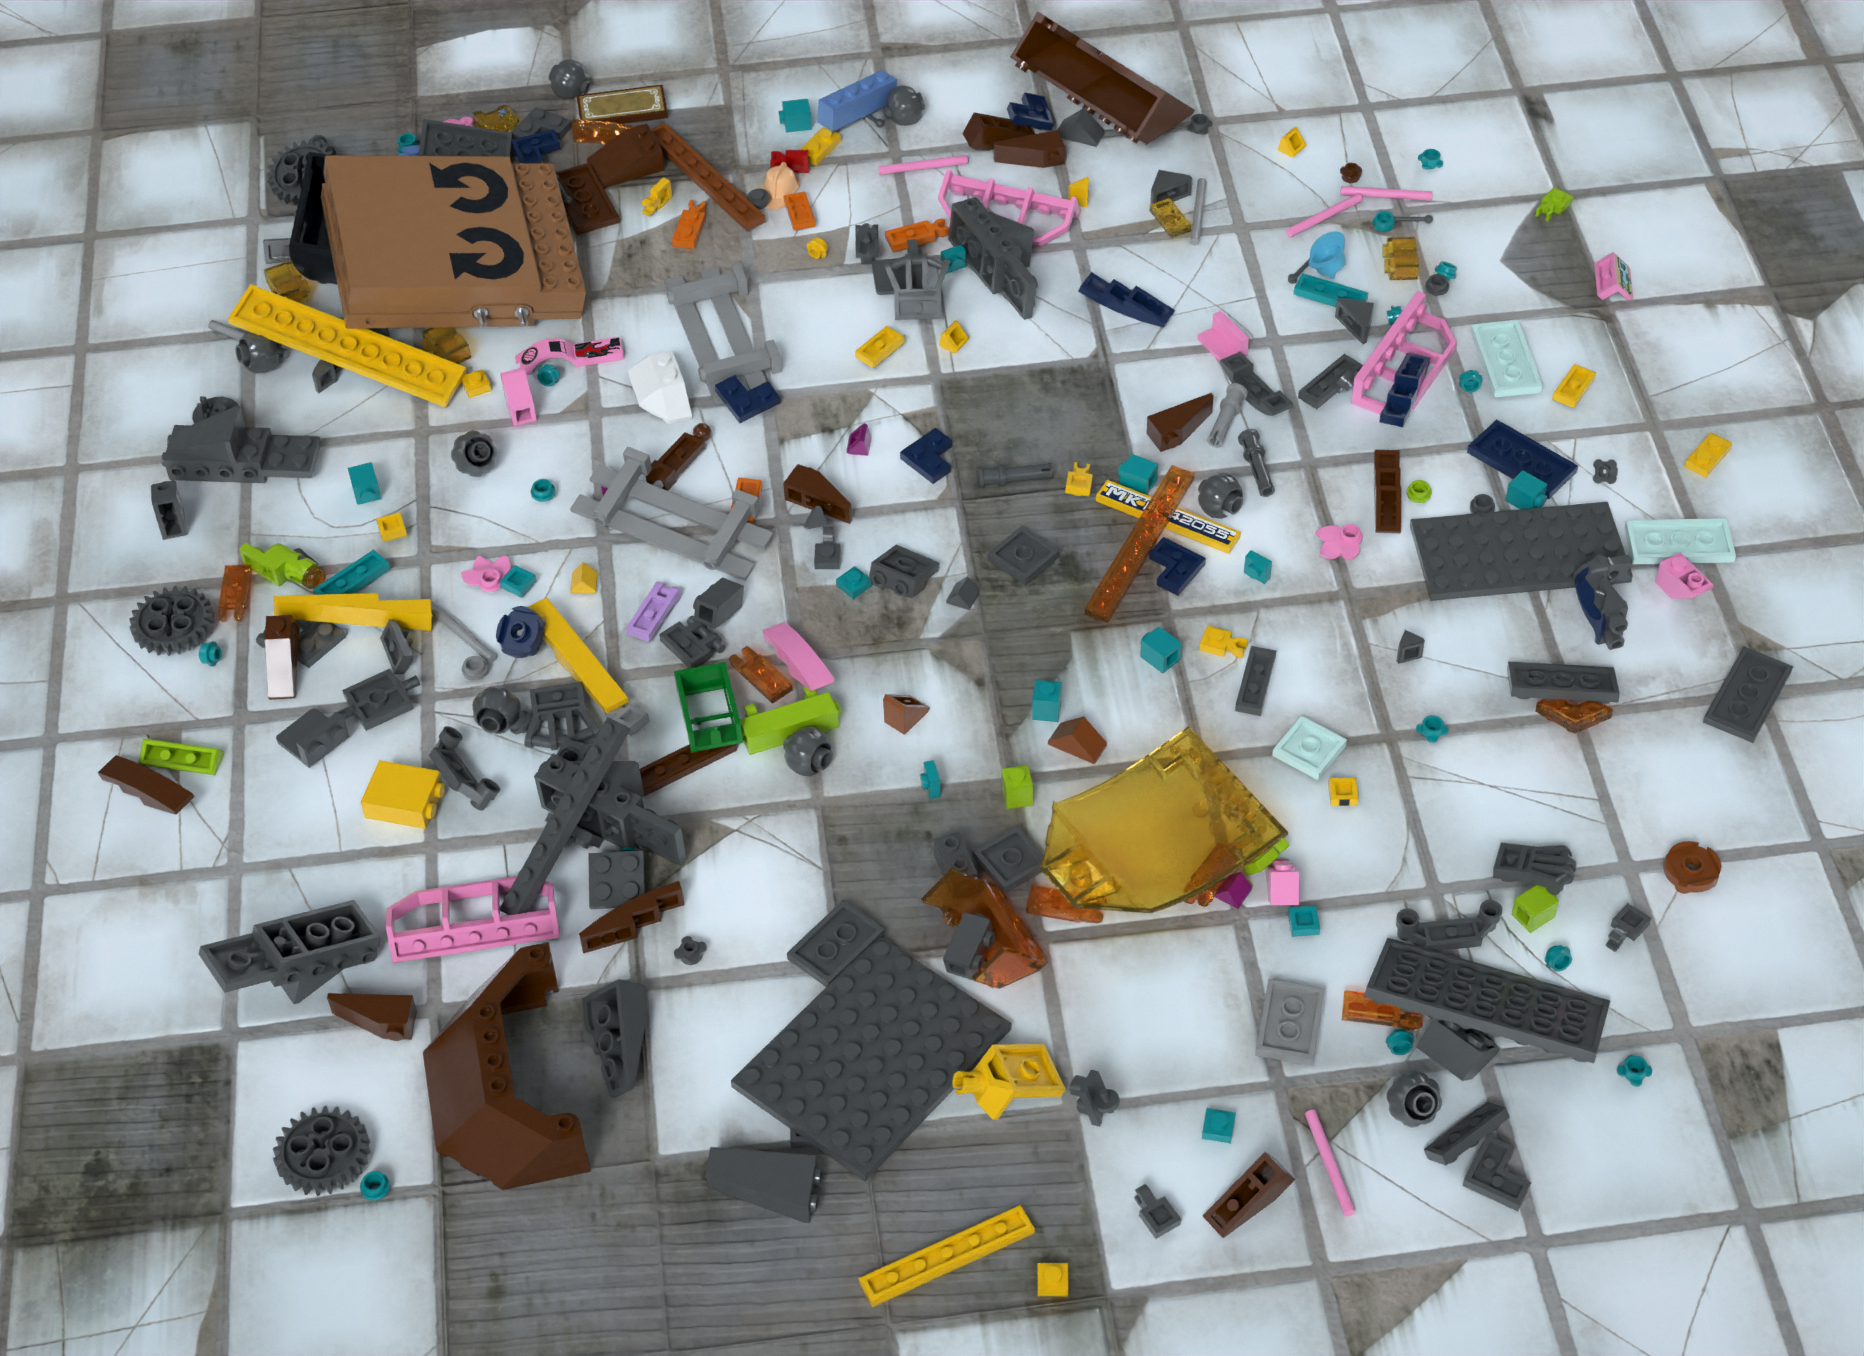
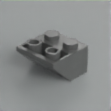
[1416,1020,1500,1081]

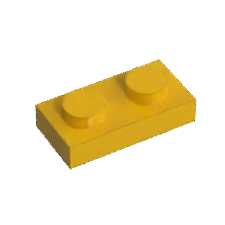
[800,127,841,166]
[855,326,904,368]
[1552,364,1596,408]
[1684,433,1732,478]

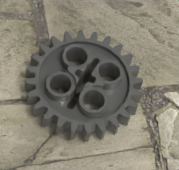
[267,140,335,206]
[129,586,215,656]
[273,1106,371,1196]

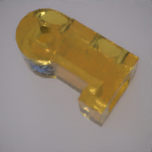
[473,105,519,132]

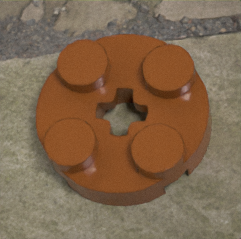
[1663,841,1722,894]

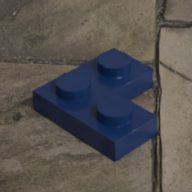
[1007,92,1054,131]
[511,129,561,164]
[715,375,781,423]
[900,428,952,484]
[1149,537,1206,596]

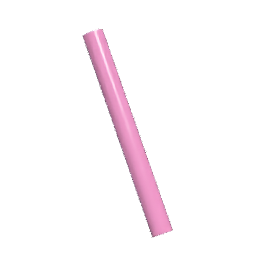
[878,155,968,175]
[1341,186,1432,201]
[1286,193,1363,237]
[1305,1109,1355,1216]

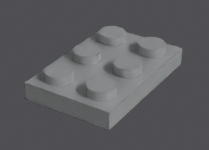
[1255,979,1325,1066]

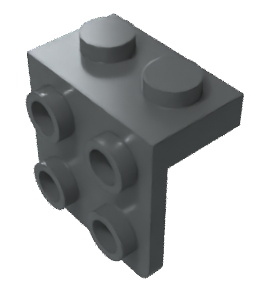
[872,239,923,295]
[276,708,349,768]

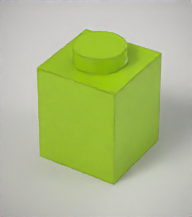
[1001,765,1033,809]
[1511,885,1559,933]

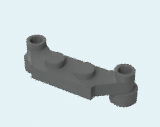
[429,726,500,811]
[1396,900,1502,951]

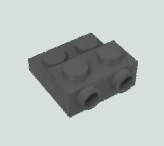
[868,544,940,598]

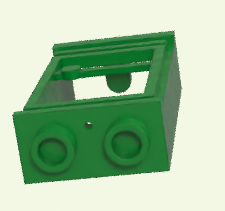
[674,662,743,753]

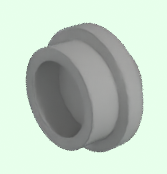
[462,656,488,680]

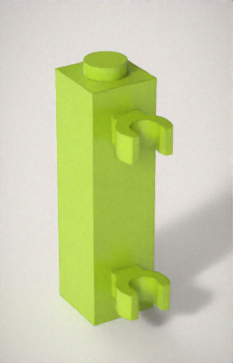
[740,687,842,755]

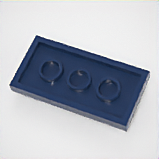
[1467,419,1578,500]

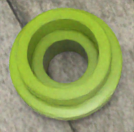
[1406,480,1432,503]

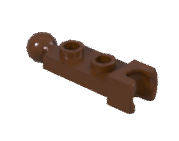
[645,423,712,491]

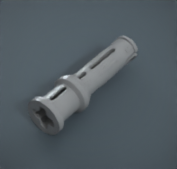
[1207,383,1248,448]

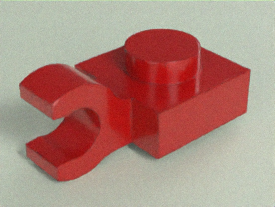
[770,150,809,173]

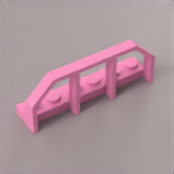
[938,169,1080,247]
[1351,291,1457,415]
[386,876,560,963]

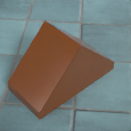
[883,694,930,735]
[1048,716,1107,764]

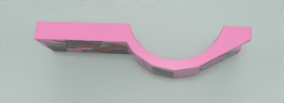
[515,337,624,375]

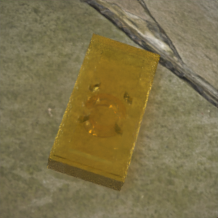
[1149,198,1192,238]

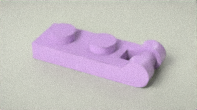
[626,581,682,642]

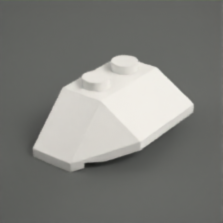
[627,350,692,424]

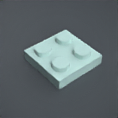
[1272,716,1347,780]

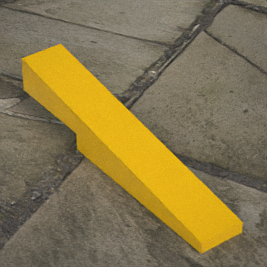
[273,593,432,631]
[528,597,629,714]

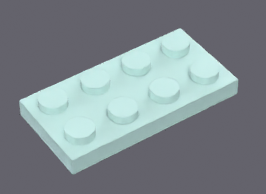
[1471,320,1542,398]
[1624,518,1736,565]

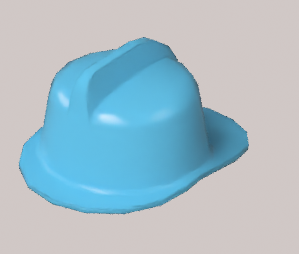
[1309,231,1346,279]

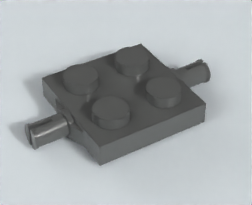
[334,669,420,731]

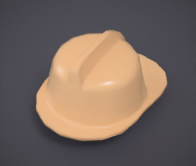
[761,162,800,209]

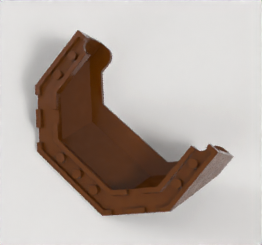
[1010,12,1195,145]
[423,942,590,1190]

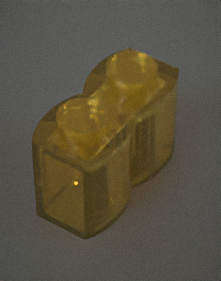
[1382,237,1419,280]
[264,260,311,303]
[421,327,471,364]

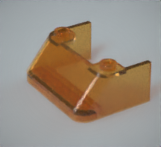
[921,869,1048,989]

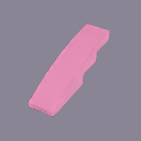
[762,622,834,691]

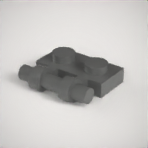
[659,616,726,668]

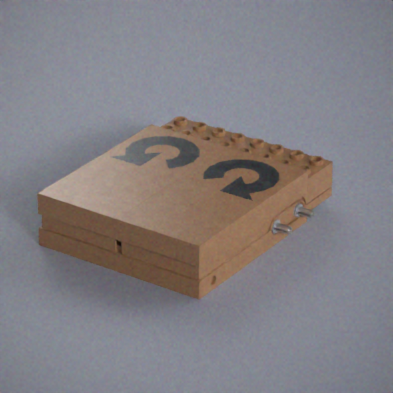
[321,156,586,329]

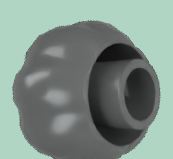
[549,59,590,99]
[883,85,925,126]
[235,331,282,373]
[451,430,498,477]
[1198,473,1243,519]
[472,686,521,734]
[783,726,832,776]
[1387,1071,1442,1128]

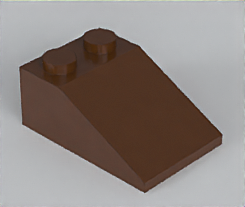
[587,124,664,188]

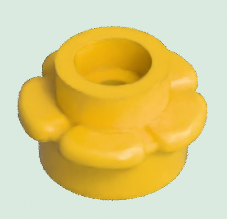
[806,237,828,259]

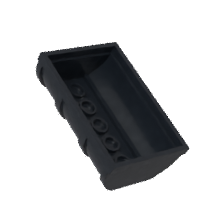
[289,152,337,284]

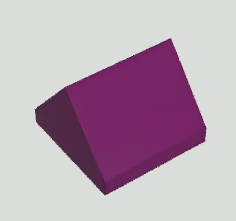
[847,423,871,456]
[1214,872,1252,909]

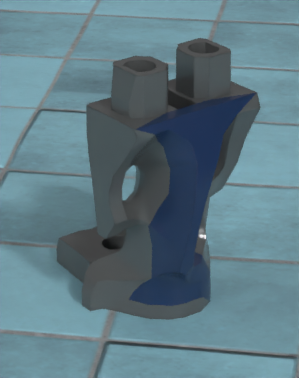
[1572,554,1631,650]

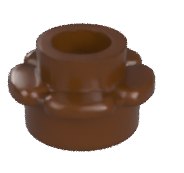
[1340,163,1362,183]

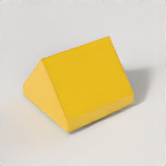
[1278,126,1306,157]
[1068,177,1089,207]
[939,320,969,353]
[570,562,598,594]

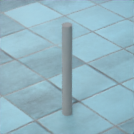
[1190,178,1207,245]
[208,320,289,359]
[431,600,496,663]

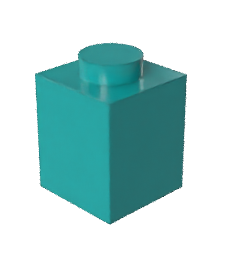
[779,98,812,133]
[1118,454,1158,495]
[348,462,381,505]
[1505,470,1548,509]
[1140,626,1182,674]
[1032,680,1062,722]

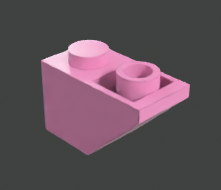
[500,367,537,427]
[1655,552,1714,599]
[1265,859,1299,905]

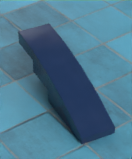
[1078,272,1175,327]
[1379,353,1431,427]

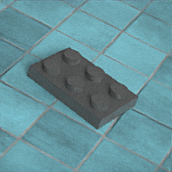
[787,900,885,987]

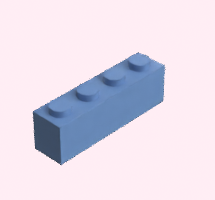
[817,70,897,132]

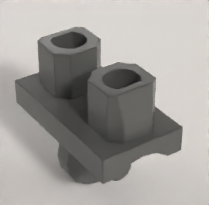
[855,223,879,265]
[1069,1070,1120,1127]

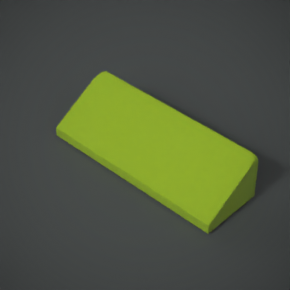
[139,739,224,775]

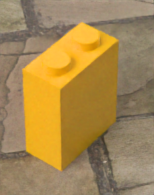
[361,760,445,829]

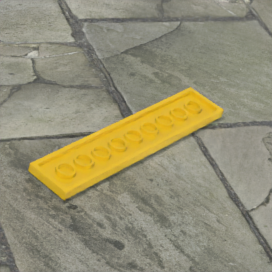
[228,284,467,408]

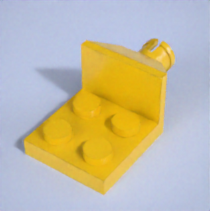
[952,1044,1066,1120]

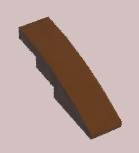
[1374,449,1401,534]
[97,755,195,815]
[579,881,684,954]

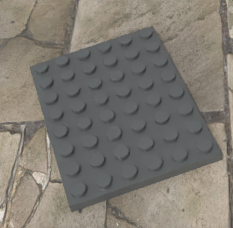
[731,937,1011,1181]

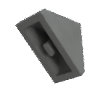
[1058,108,1105,147]
[1150,170,1192,210]
[1335,298,1374,344]

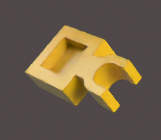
[641,178,672,217]
[1065,462,1093,496]
[1199,625,1248,658]

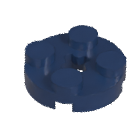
[496,606,546,658]

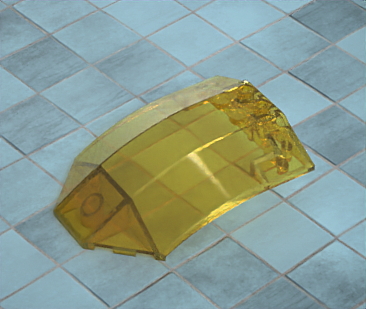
[1040,726,1288,913]

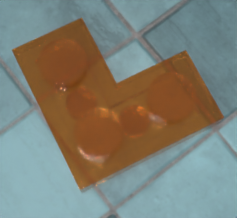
[1535,699,1613,734]

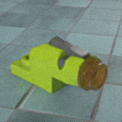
[239,543,326,589]

